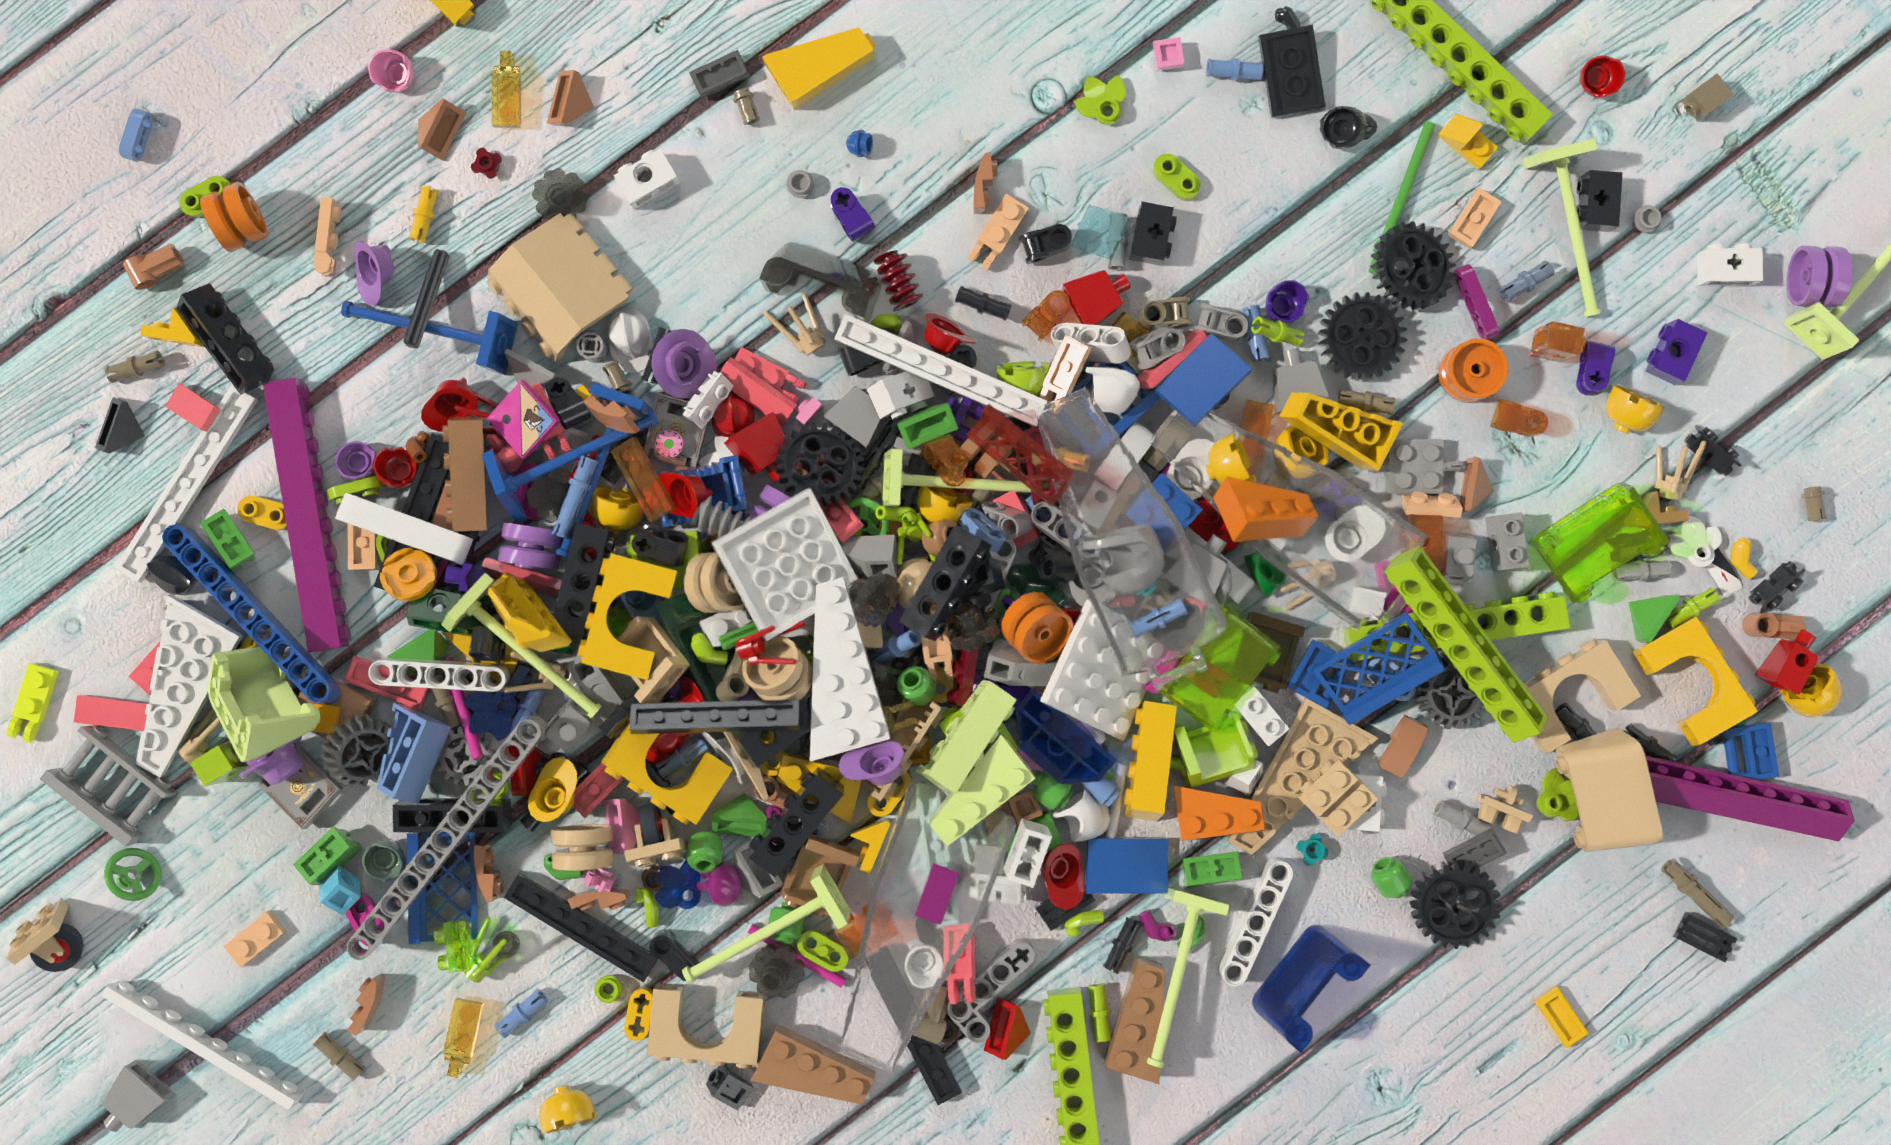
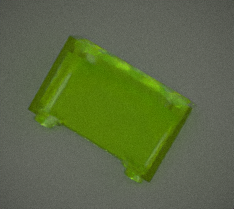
[1528,482,1671,604]
[1160,604,1282,734]

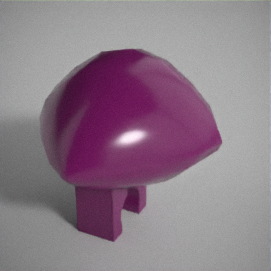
[697,861,742,907]

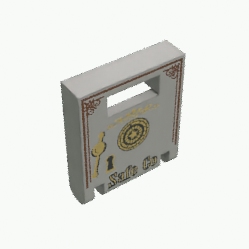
[644,394,709,470]
[259,744,344,829]

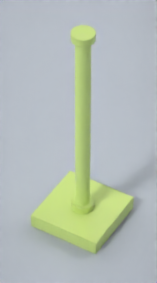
[1523,139,1601,317]
[1783,244,1891,360]
[882,449,1050,507]
[442,573,602,718]
[682,863,851,984]
[1147,888,1229,1068]

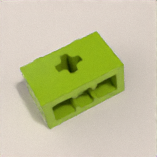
[190,743,250,787]

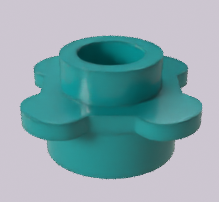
[1296,833,1329,866]

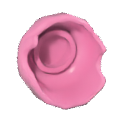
[368,49,414,93]

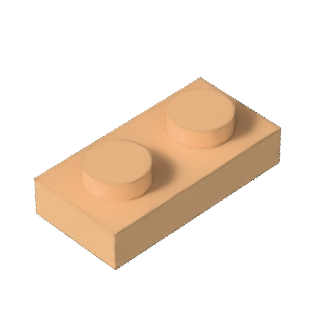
[1447,187,1501,249]
[1401,491,1462,518]
[348,524,379,570]
[223,910,287,968]

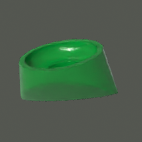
[1244,550,1286,598]

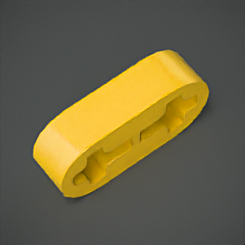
[624,987,653,1041]

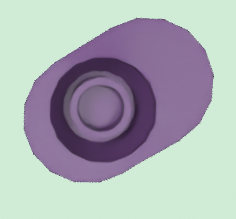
[354,241,394,306]
[839,741,904,786]

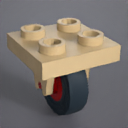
[624,802,688,868]
[6,898,84,972]

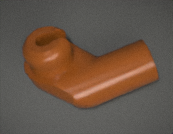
[406,431,430,463]

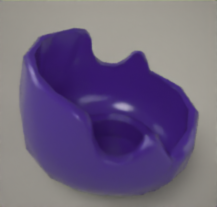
[1265,280,1309,323]

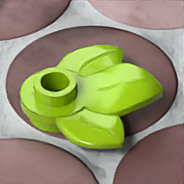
[1074,75,1126,125]
[1536,767,1579,821]

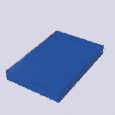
[1155,334,1252,427]
[1085,838,1168,894]

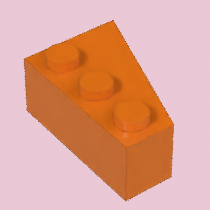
[1213,477,1319,542]
[1174,786,1266,841]

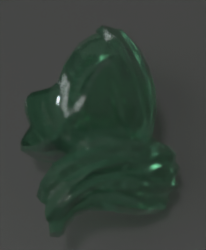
[1006,564,1068,608]

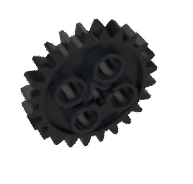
[1370,221,1456,311]
[1317,292,1408,381]
[775,423,865,509]
[1409,860,1502,949]

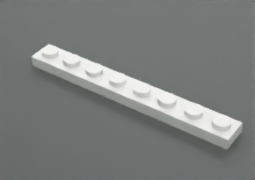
[834,314,1047,426]
[115,384,259,583]
[101,981,304,1110]

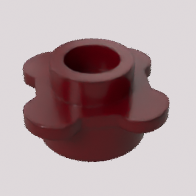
[471,148,502,179]

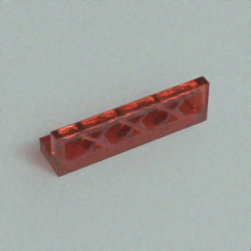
[967,404,1075,507]

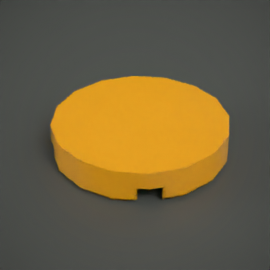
[380,548,437,601]

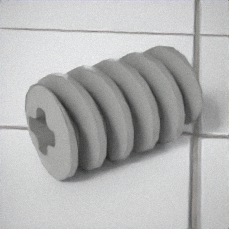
[691,496,752,539]

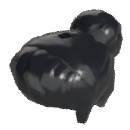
[1319,106,1378,149]

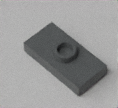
[689,50,750,99]
[1443,828,1507,870]

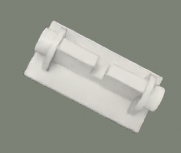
[682,371,734,429]
[971,873,1026,905]

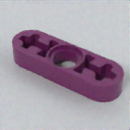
[1454,264,1499,340]

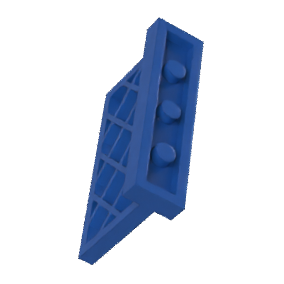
[1312,611,1445,726]
[407,832,478,944]

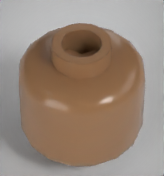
[922,519,957,557]

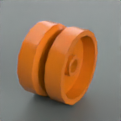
[200,181,268,253]
[1438,338,1508,402]
[1001,592,1074,664]

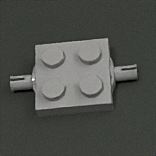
[1368,439,1462,494]

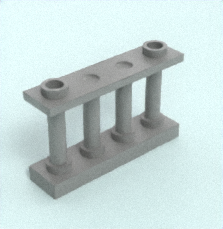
[40,725,177,846]

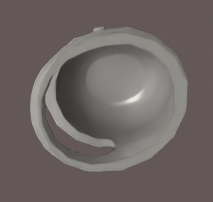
[1081,524,1165,595]

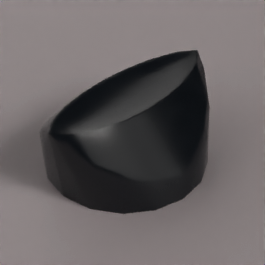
[147,555,197,595]

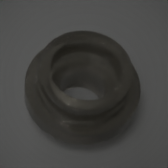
[492,931,520,959]

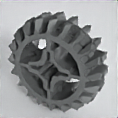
[1414,656,1486,729]
[321,713,391,788]

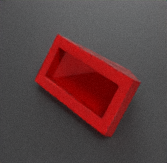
[509,745,544,796]
[984,997,1031,1060]

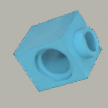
[319,865,361,915]

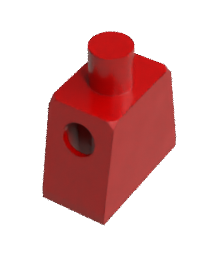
[1062,270,1131,325]
[724,412,785,482]
[1755,629,1819,695]

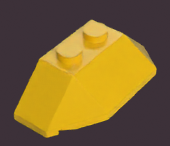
[486,572,572,652]

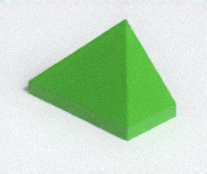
[897,403,958,449]
[1628,595,1681,643]
[387,629,450,676]
[712,793,767,837]

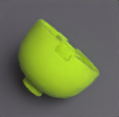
[996,361,1050,397]

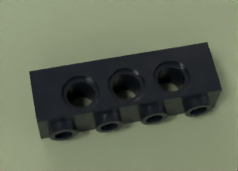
[176,283,274,395]
[553,523,616,640]
[899,524,992,642]
[735,682,813,768]
[748,767,844,877]
[392,798,511,833]

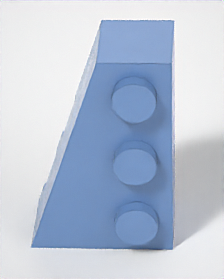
[377,702,451,804]

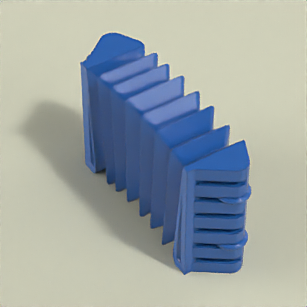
[653,455,749,528]

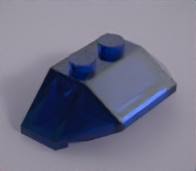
[1015,688,1117,784]

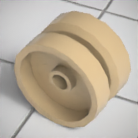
[684,552,746,613]
[742,636,813,700]
[551,824,614,871]

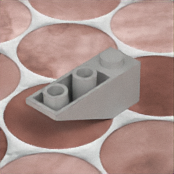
[837,534,898,579]
[984,638,1060,686]
[567,656,629,738]

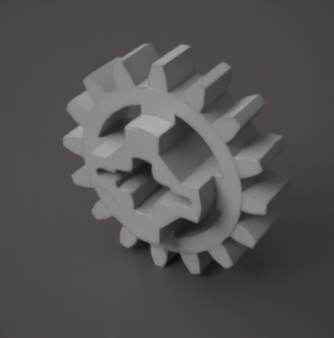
[437,726,496,786]

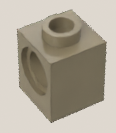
[1681,73,1734,121]

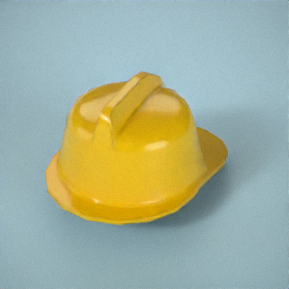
[528,757,578,822]

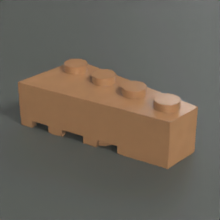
[443,416,487,531]
[1104,956,1165,1084]
[751,1024,875,1105]

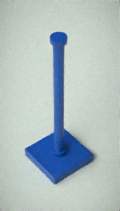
[341,301,518,375]
[556,382,654,558]
[482,410,660,524]

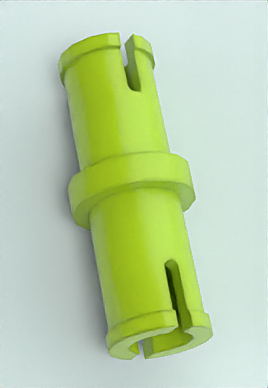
[1251,316,1305,347]
[1665,587,1721,629]
[1088,984,1112,1042]

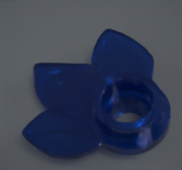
[464,691,517,741]
[654,859,701,909]

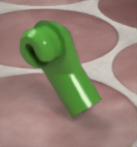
[544,853,583,880]

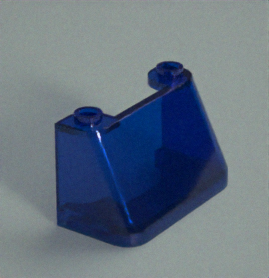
[1252,925,1371,1053]

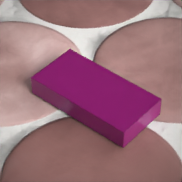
[914,863,959,925]

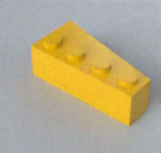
[1279,392,1403,471]
[1124,701,1177,821]

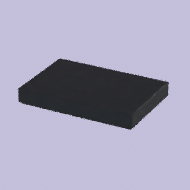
[1258,25,1326,118]

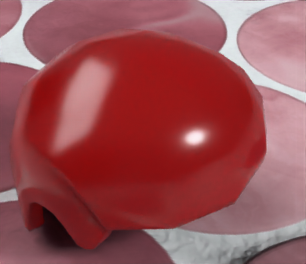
[1579,55,1626,98]
[373,447,419,488]

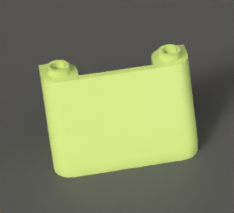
[208,647,320,762]

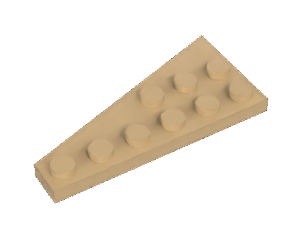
[1226,698,1378,855]

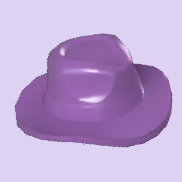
[651,329,717,398]
[239,736,304,785]

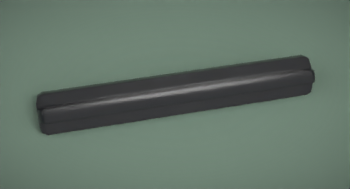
[403,249,449,349]

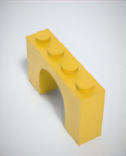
[577,554,677,680]
[1632,617,1758,746]
[601,722,733,825]

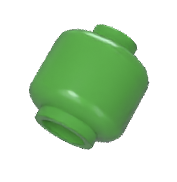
[897,666,937,706]
[1032,769,1074,810]
[687,831,723,873]
[1371,857,1412,898]
[768,902,805,944]

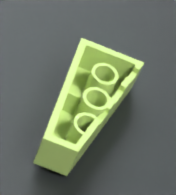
[915,680,1016,793]
[930,730,1035,846]

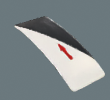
[1698,548,1743,598]

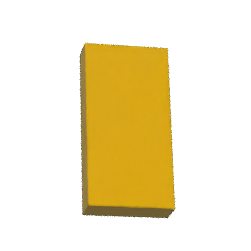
[1533,986,1589,1049]

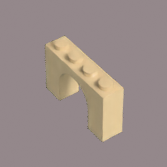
[1522,638,1641,754]
[647,984,766,1068]

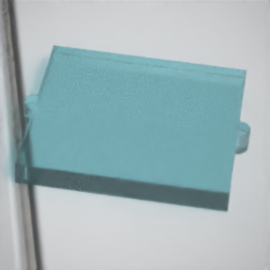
[1071,204,1130,260]

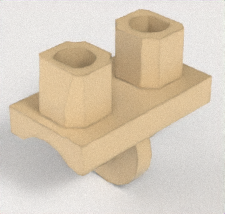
[1476,785,1533,834]

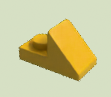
[1437,114,1498,170]
[140,308,205,348]
[850,818,891,874]

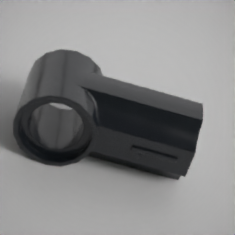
[649,929,700,982]

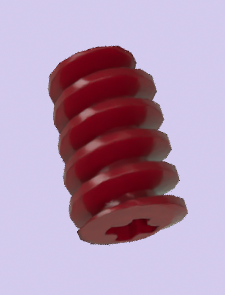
[873,250,923,312]

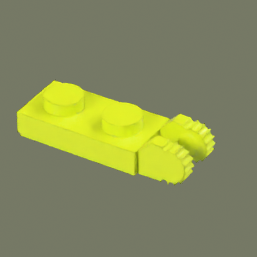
[6,663,59,743]

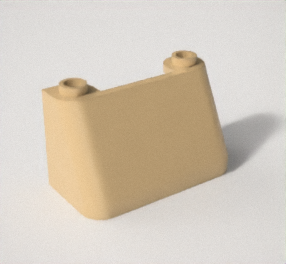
[1555,728,1664,852]

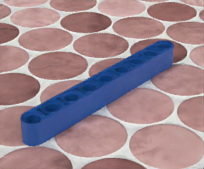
[162,524,341,705]

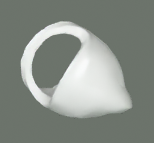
[1086,367,1140,415]
[1053,783,1110,842]

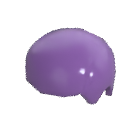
[335,441,377,481]

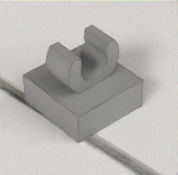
[894,436,923,466]

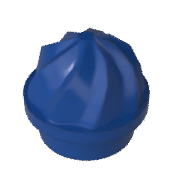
[846,130,873,157]

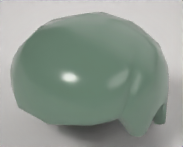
[362,840,405,882]

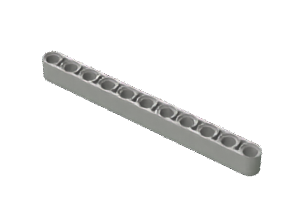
[346,715,547,960]

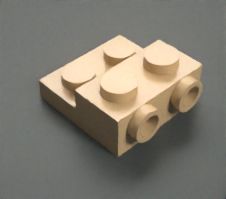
[1298,759,1379,837]

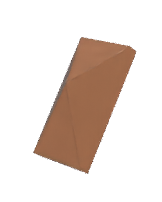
[547,70,594,125]
[418,99,466,161]
[1459,457,1494,513]

